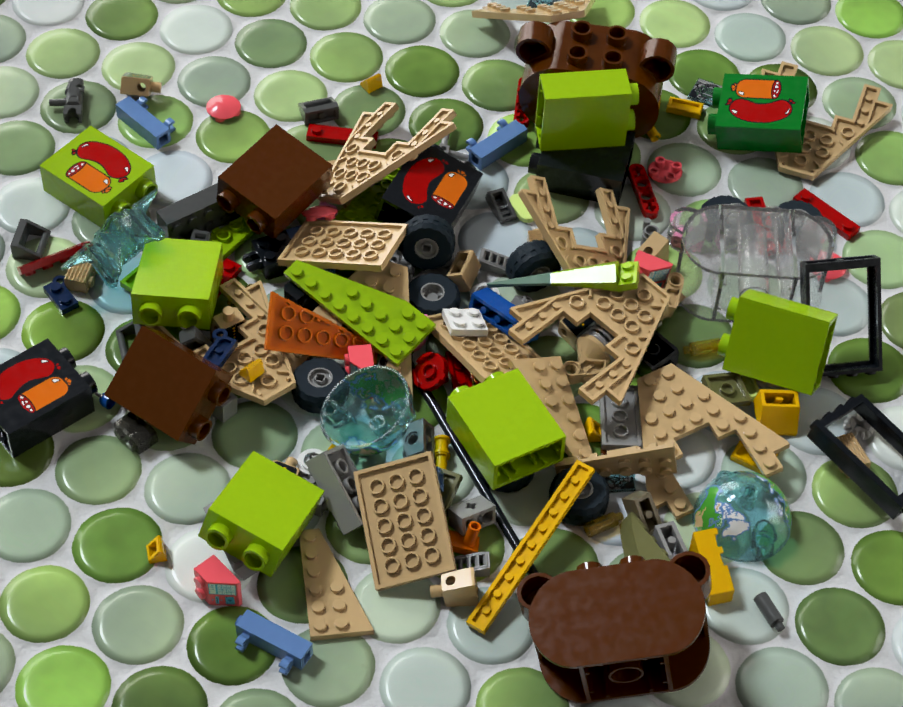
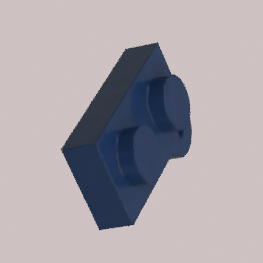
[43,275,79,315]
[203,328,238,368]

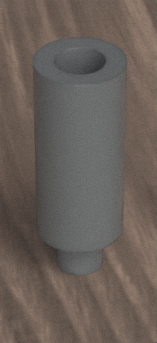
[754,592,785,632]

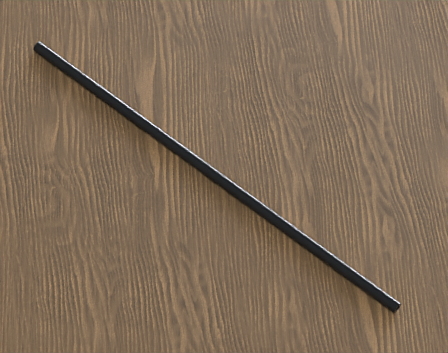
[412,360,539,575]

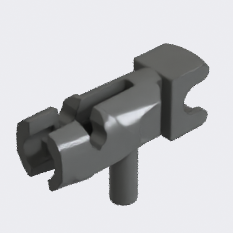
[49,78,85,123]

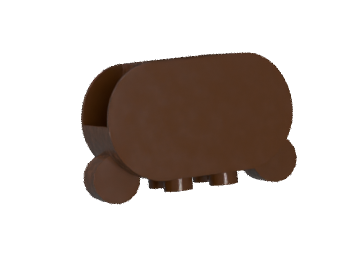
[516,21,677,138]
[517,551,712,704]

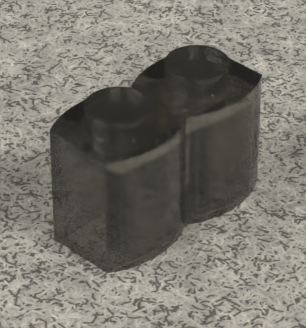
[114,412,158,455]

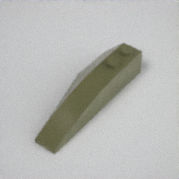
[619,512,670,561]

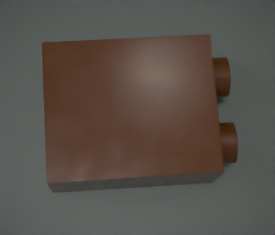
[216,124,333,240]
[104,325,233,445]

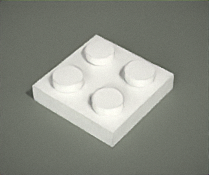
[442,308,489,336]

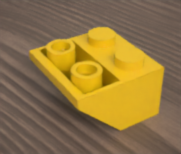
[753,389,800,436]

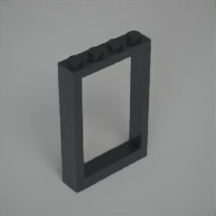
[800,255,883,378]
[807,394,903,520]

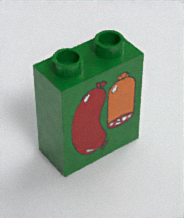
[707,73,810,153]

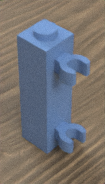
[115,96,176,150]
[466,118,528,171]
[235,609,313,676]

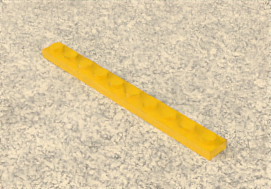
[466,460,595,635]

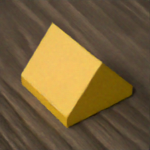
[360,73,383,93]
[239,358,265,383]
[584,417,601,442]
[146,535,167,564]

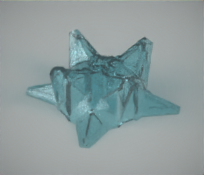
[60,189,165,288]

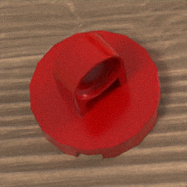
[412,352,449,391]

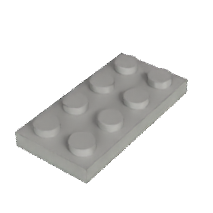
[599,385,642,450]

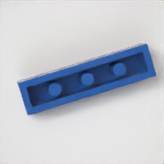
[469,287,539,345]

